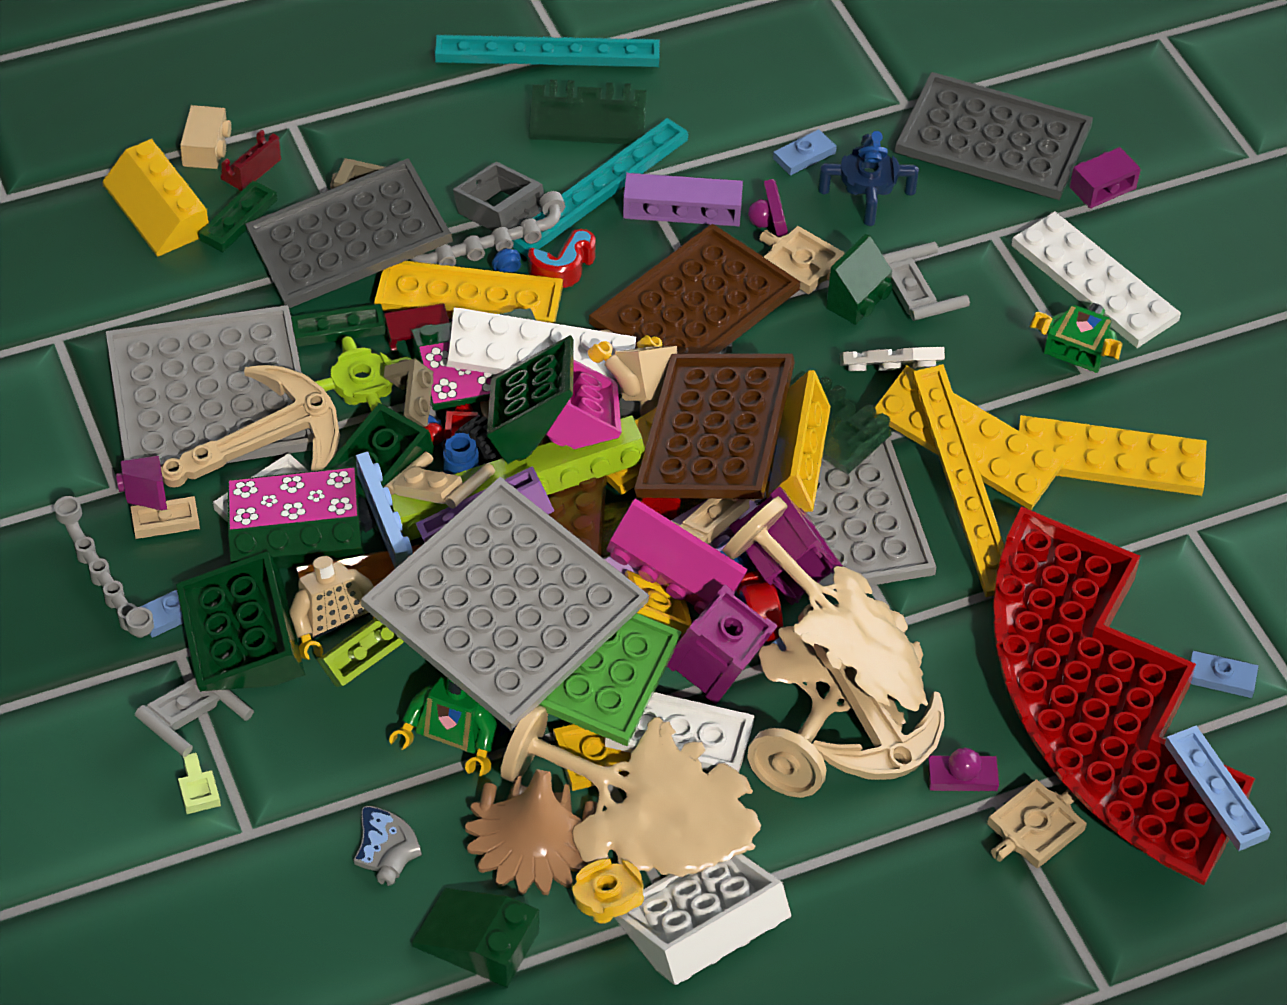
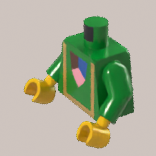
[1029,303,1122,373]
[389,677,497,776]

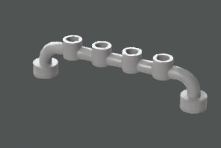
[410,191,565,266]
[54,496,154,638]

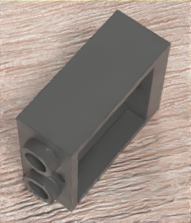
[453,161,544,231]

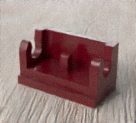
[221,129,281,191]
[384,303,449,351]

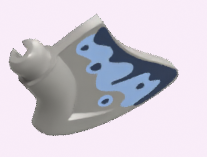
[353,806,422,886]

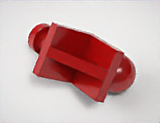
[424,404,478,446]

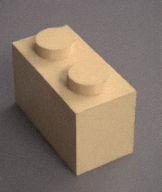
[180,105,231,169]

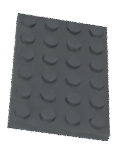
[895,72,1093,200]
[246,158,453,308]

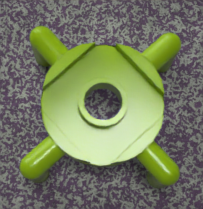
[313,336,411,412]

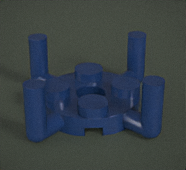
[818,134,919,226]

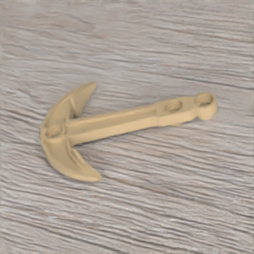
[161,365,340,487]
[798,604,944,780]

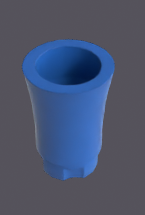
[443,433,479,475]

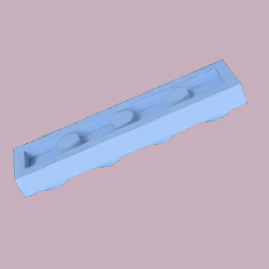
[356,452,413,569]
[1165,726,1271,851]

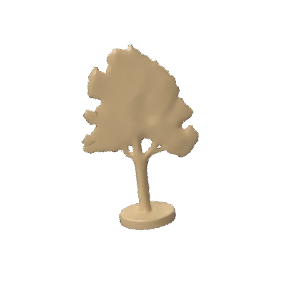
[722,496,928,712]
[747,602,924,798]
[501,705,761,877]

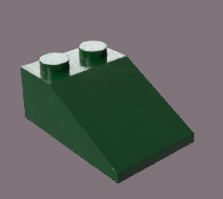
[323,403,435,500]
[412,888,539,988]

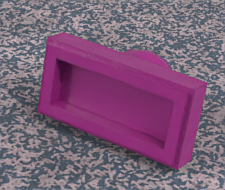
[748,179,788,237]
[928,748,999,791]

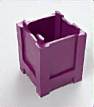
[729,487,843,605]
[667,584,777,705]

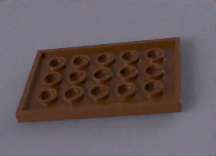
[589,223,800,354]
[635,354,795,499]

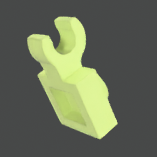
[178,753,221,814]

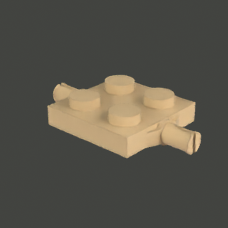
[760,226,845,294]
[987,779,1086,869]

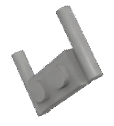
[883,242,970,321]
[135,678,254,757]

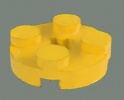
[572,859,644,923]

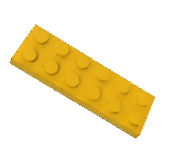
[374,261,563,324]
[872,365,1066,510]
[1018,415,1207,496]

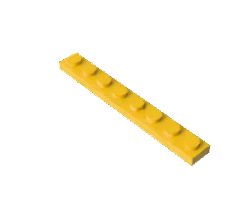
[913,364,1005,597]

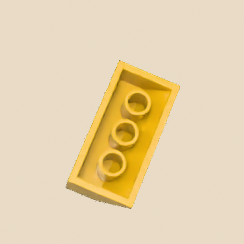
[103,139,209,257]
[765,370,831,512]

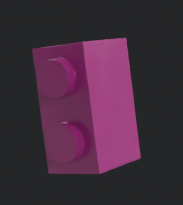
[1069,147,1141,209]

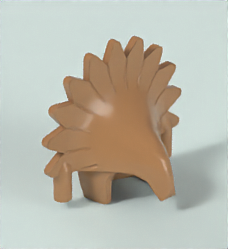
[465,769,598,895]

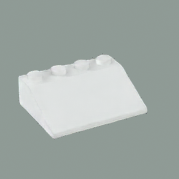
[614,854,791,985]

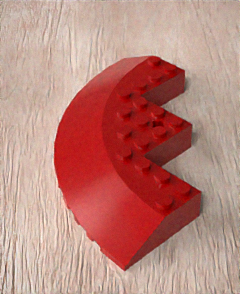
[993,506,1255,885]

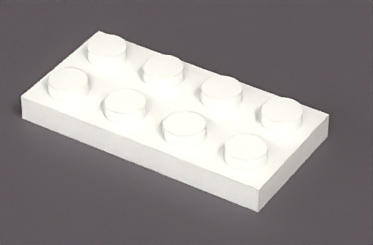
[605,692,754,772]

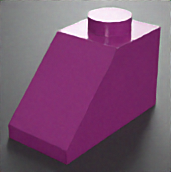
[116,456,167,511]

